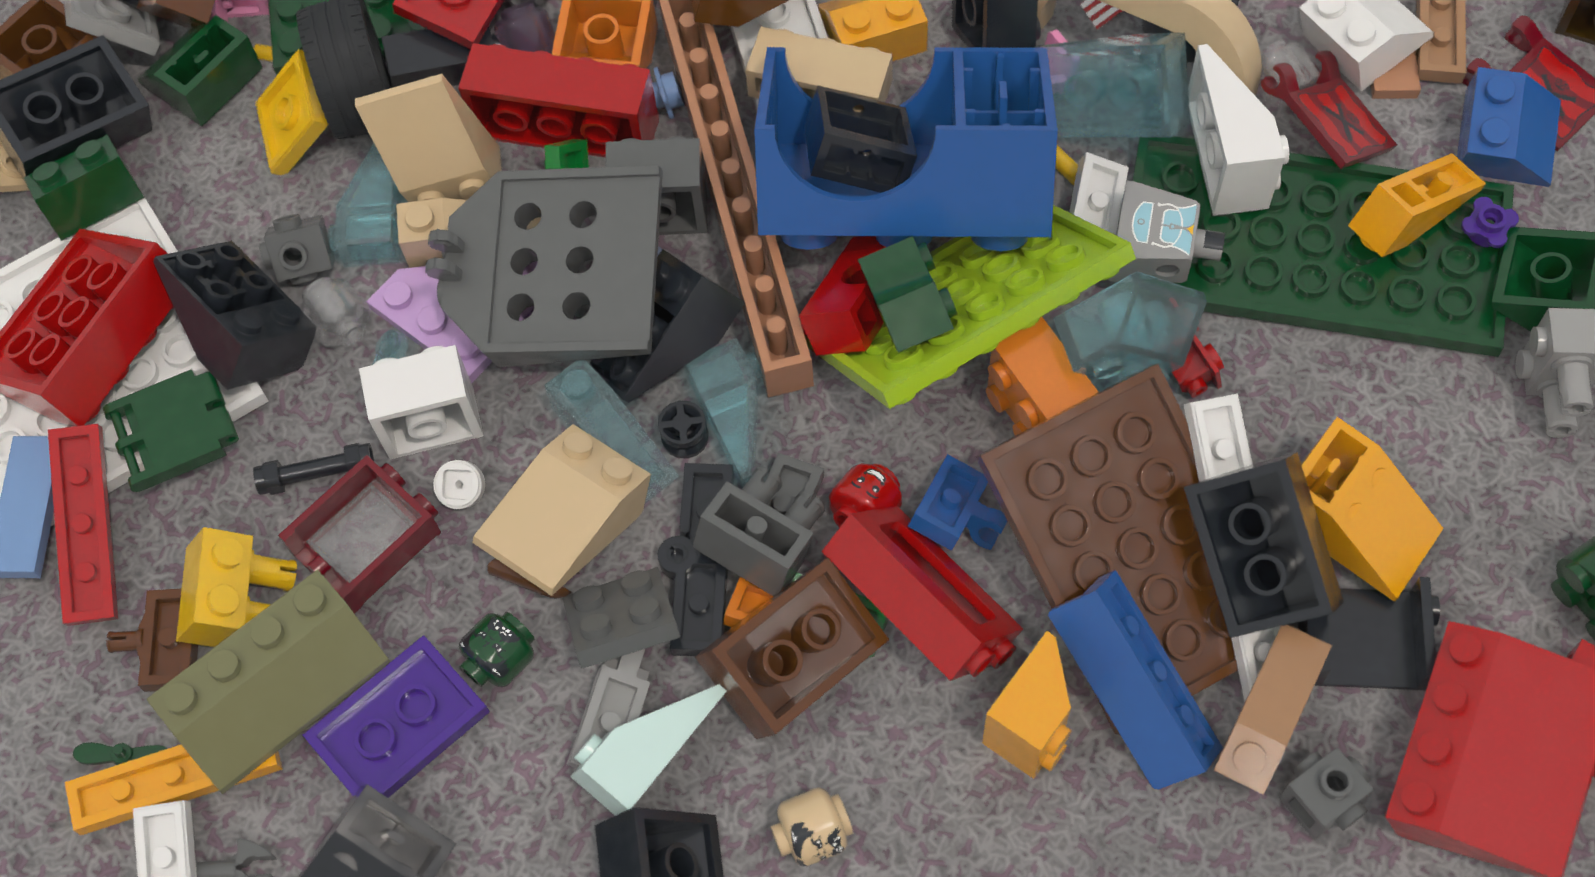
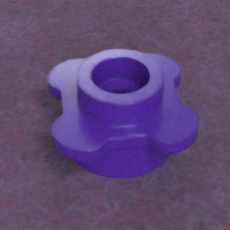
[1461,197,1519,248]

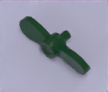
[73,742,167,765]

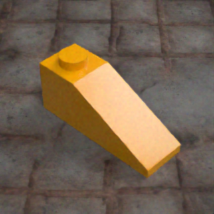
[1348,153,1486,257]

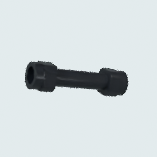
[253,443,374,495]

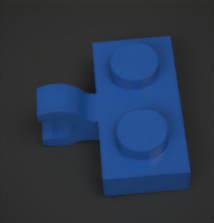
[908,454,1007,551]

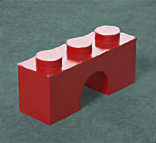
[799,236,885,356]

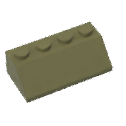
[146,569,390,794]

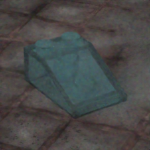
[1035,32,1190,137]

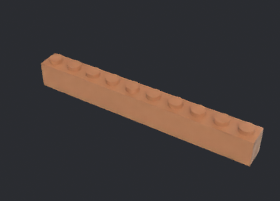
[658,0,814,398]

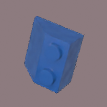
[1457,67,1561,187]

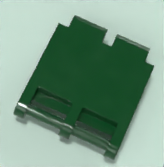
[103,369,239,492]

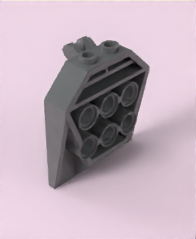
[425,165,663,367]

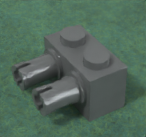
[692,466,825,596]

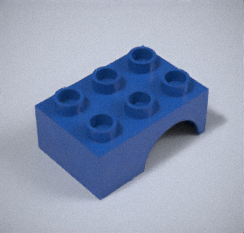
[754,47,1058,251]

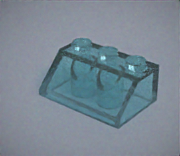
[1053,271,1207,382]

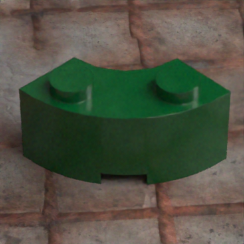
[857,236,958,352]

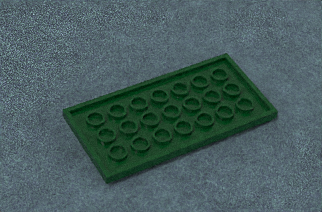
[1114,131,1514,357]

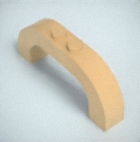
[1037,0,1262,96]

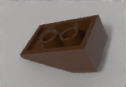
[695,557,890,739]

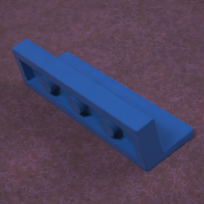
[1048,570,1223,790]

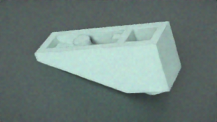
[570,684,726,816]

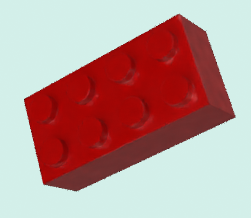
[458,43,659,158]

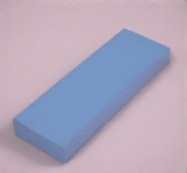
[0,436,54,578]

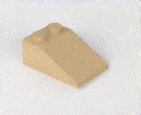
[355,74,502,202]
[473,424,651,596]

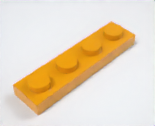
[65,745,283,835]

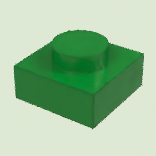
[544,139,589,169]

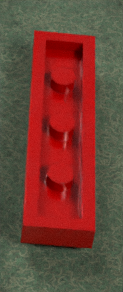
[48,424,118,626]

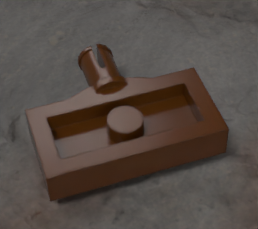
[106,588,198,692]

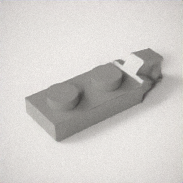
[566,649,650,768]

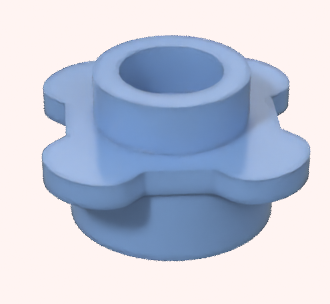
[652,67,684,119]

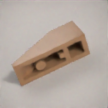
[1214,624,1332,795]

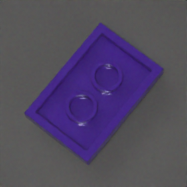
[302,635,490,798]

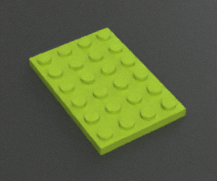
[804,205,1136,409]

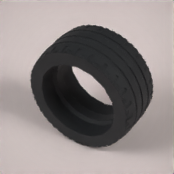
[296,0,392,140]

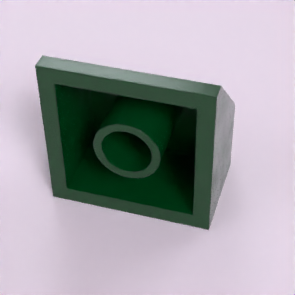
[24,135,145,241]
[1492,227,1595,332]

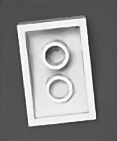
[1185,44,1289,216]

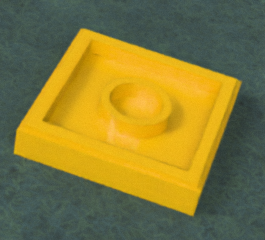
[256,49,329,176]

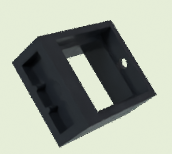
[804,85,917,193]

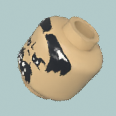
[770,788,853,867]

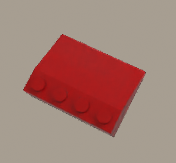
[0,229,174,427]
[1385,621,1595,877]

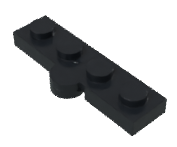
[657,463,735,656]

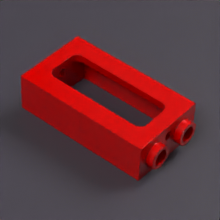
[821,506,1023,681]

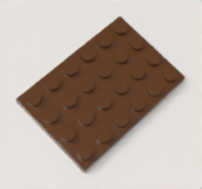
[976,363,1238,735]

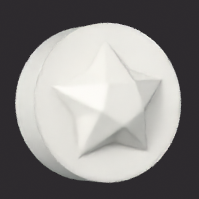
[433,460,485,509]

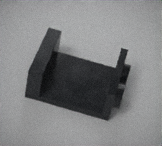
[1298,577,1441,690]

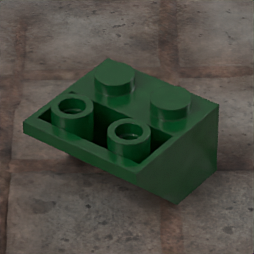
[137,15,263,127]

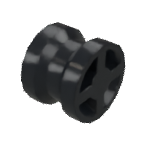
[658,401,709,459]

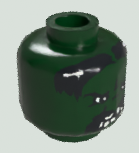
[459,612,535,687]

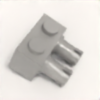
[1515,308,1595,438]

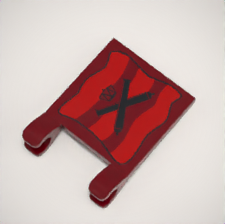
[1462,15,1595,152]
[1261,50,1397,169]

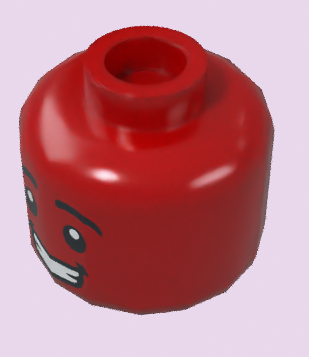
[829,463,902,528]

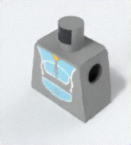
[1109,180,1225,283]

